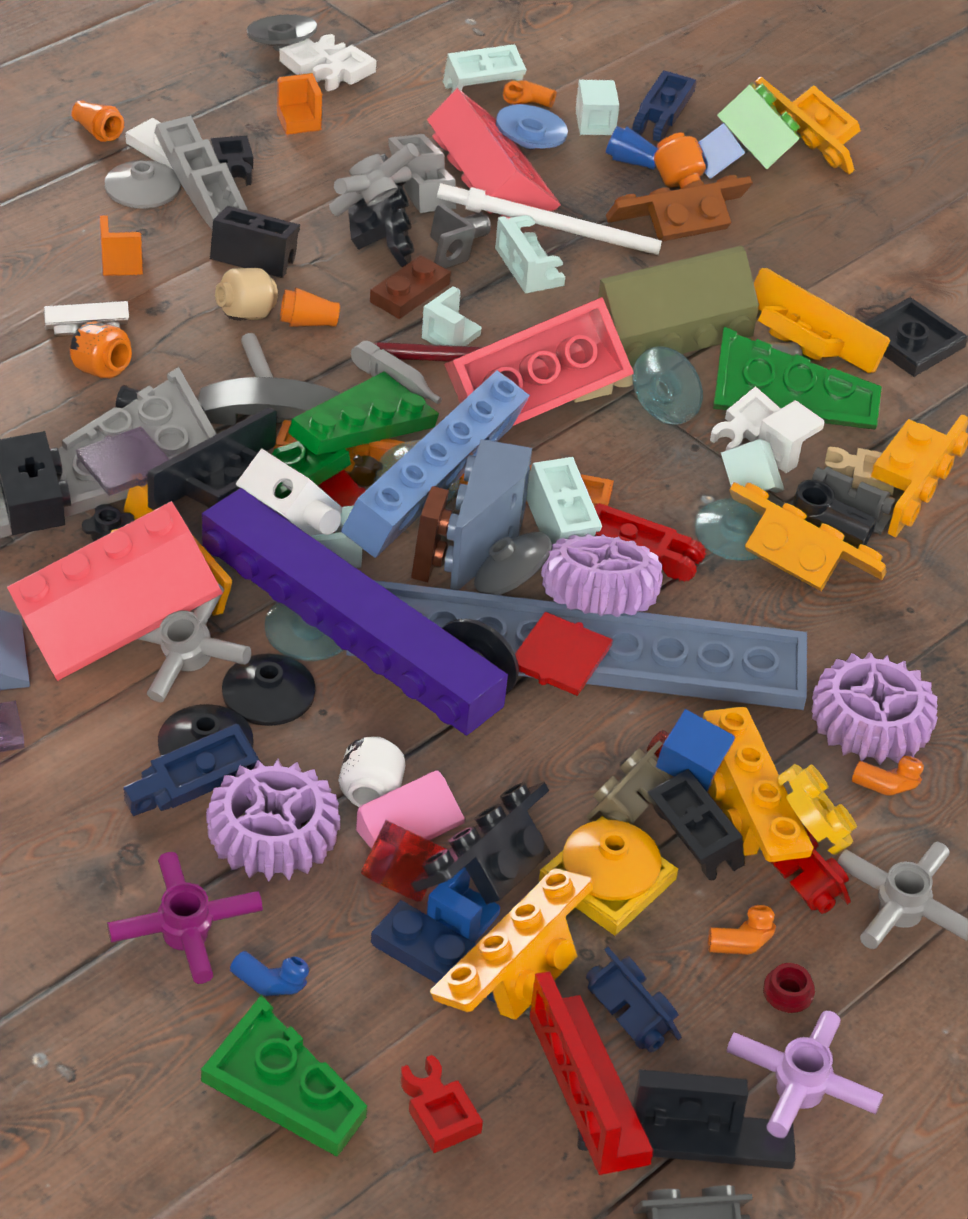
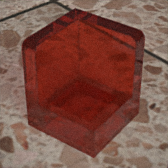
[361,820,446,902]

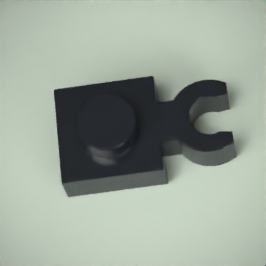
[210,135,254,185]

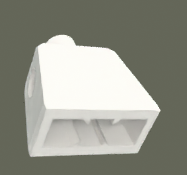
[235,448,342,536]

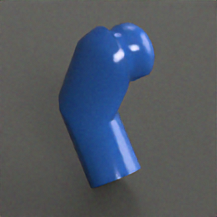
[230,951,309,996]

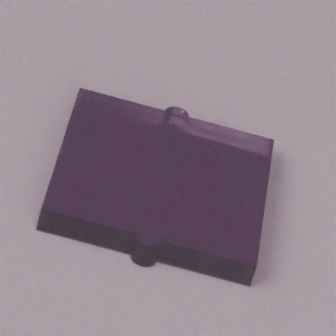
[76,426,169,496]

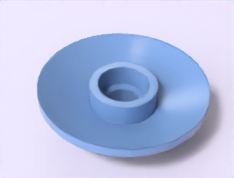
[496,104,568,149]

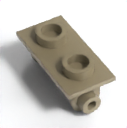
[586,741,673,825]

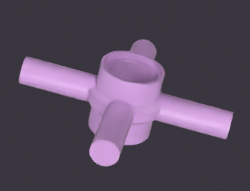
[727,1011,883,1138]

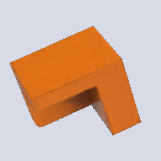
[277,73,322,135]
[100,215,143,276]

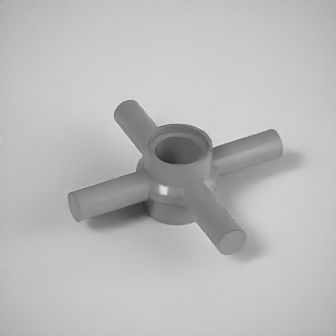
[329,143,419,216]
[138,584,251,702]
[837,842,968,949]

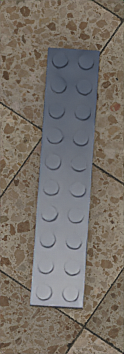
[346,580,807,710]

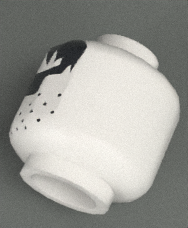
[339,737,406,807]

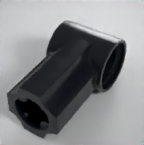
[792,480,878,549]

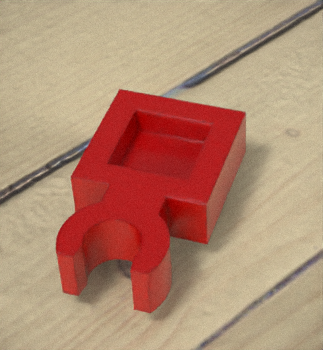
[400,1055,483,1153]

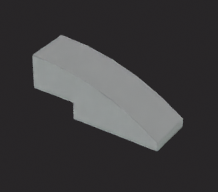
[388,134,456,213]

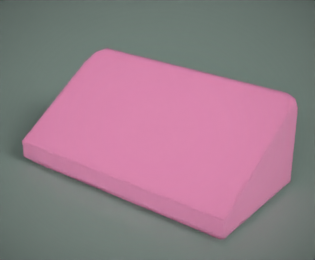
[356,770,465,863]

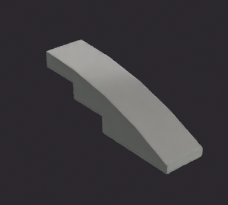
[154,116,248,230]

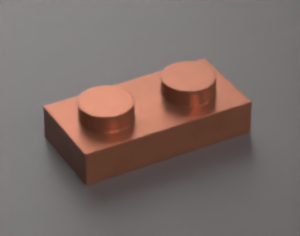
[370,255,451,319]
[411,486,453,583]

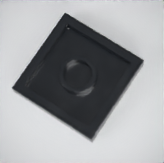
[864,297,968,377]

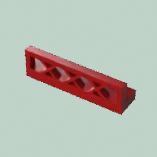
[529,971,653,1175]

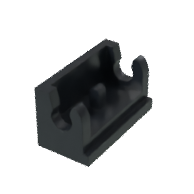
[210,206,300,278]
[647,769,745,881]

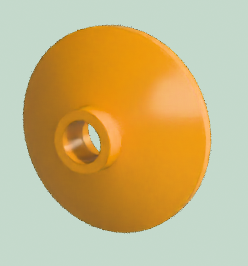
[562,820,661,901]

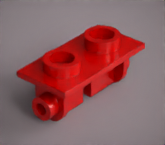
[762,825,851,914]

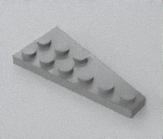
[0,367,217,539]

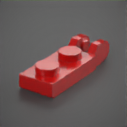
[594,503,707,582]

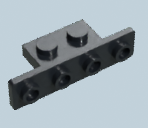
[348,153,414,268]
[147,407,277,510]
[411,782,551,905]
[577,1069,796,1169]

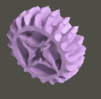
[541,533,663,617]
[812,652,938,765]
[206,759,340,882]

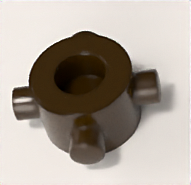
[348,455,383,486]

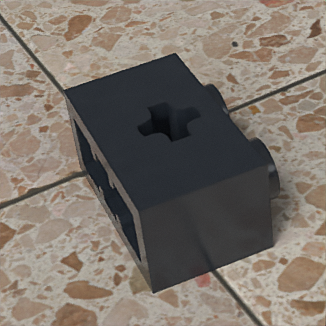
[0,431,71,535]

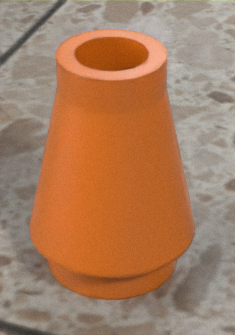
[71,100,124,142]
[280,287,340,327]

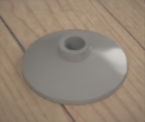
[105,160,181,209]

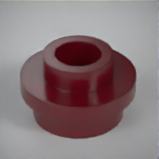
[763,963,815,1013]

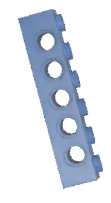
[341,370,530,558]

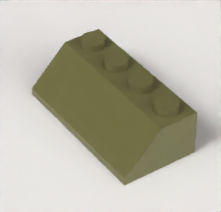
[598,246,759,367]

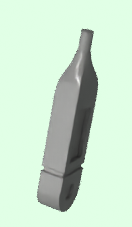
[351,340,442,404]

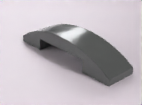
[198,377,341,426]

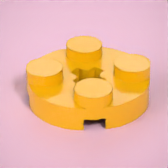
[778,764,857,855]

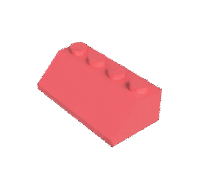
[427,88,561,219]
[444,297,634,426]
[7,501,223,681]

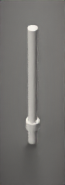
[437,183,662,255]

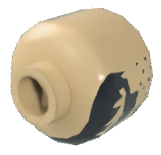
[215,268,278,321]

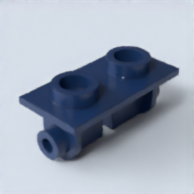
[586,947,682,1053]

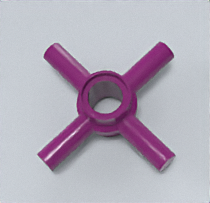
[107,852,263,984]

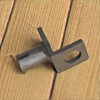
[430,204,491,268]

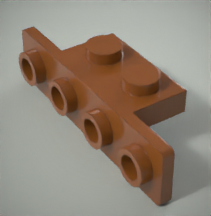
[606,175,753,242]

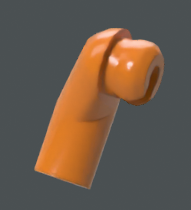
[503,80,557,108]
[851,756,924,796]
[708,905,776,955]

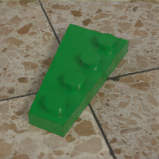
[713,327,882,430]
[288,372,439,455]

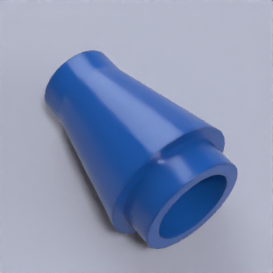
[606,126,658,170]

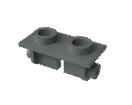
[812,466,896,535]
[633,1185,753,1219]

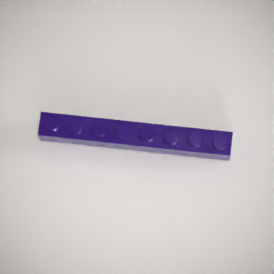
[202,488,508,736]

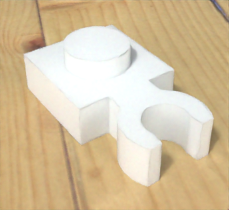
[280,34,346,75]
[312,45,376,91]
[710,387,780,451]

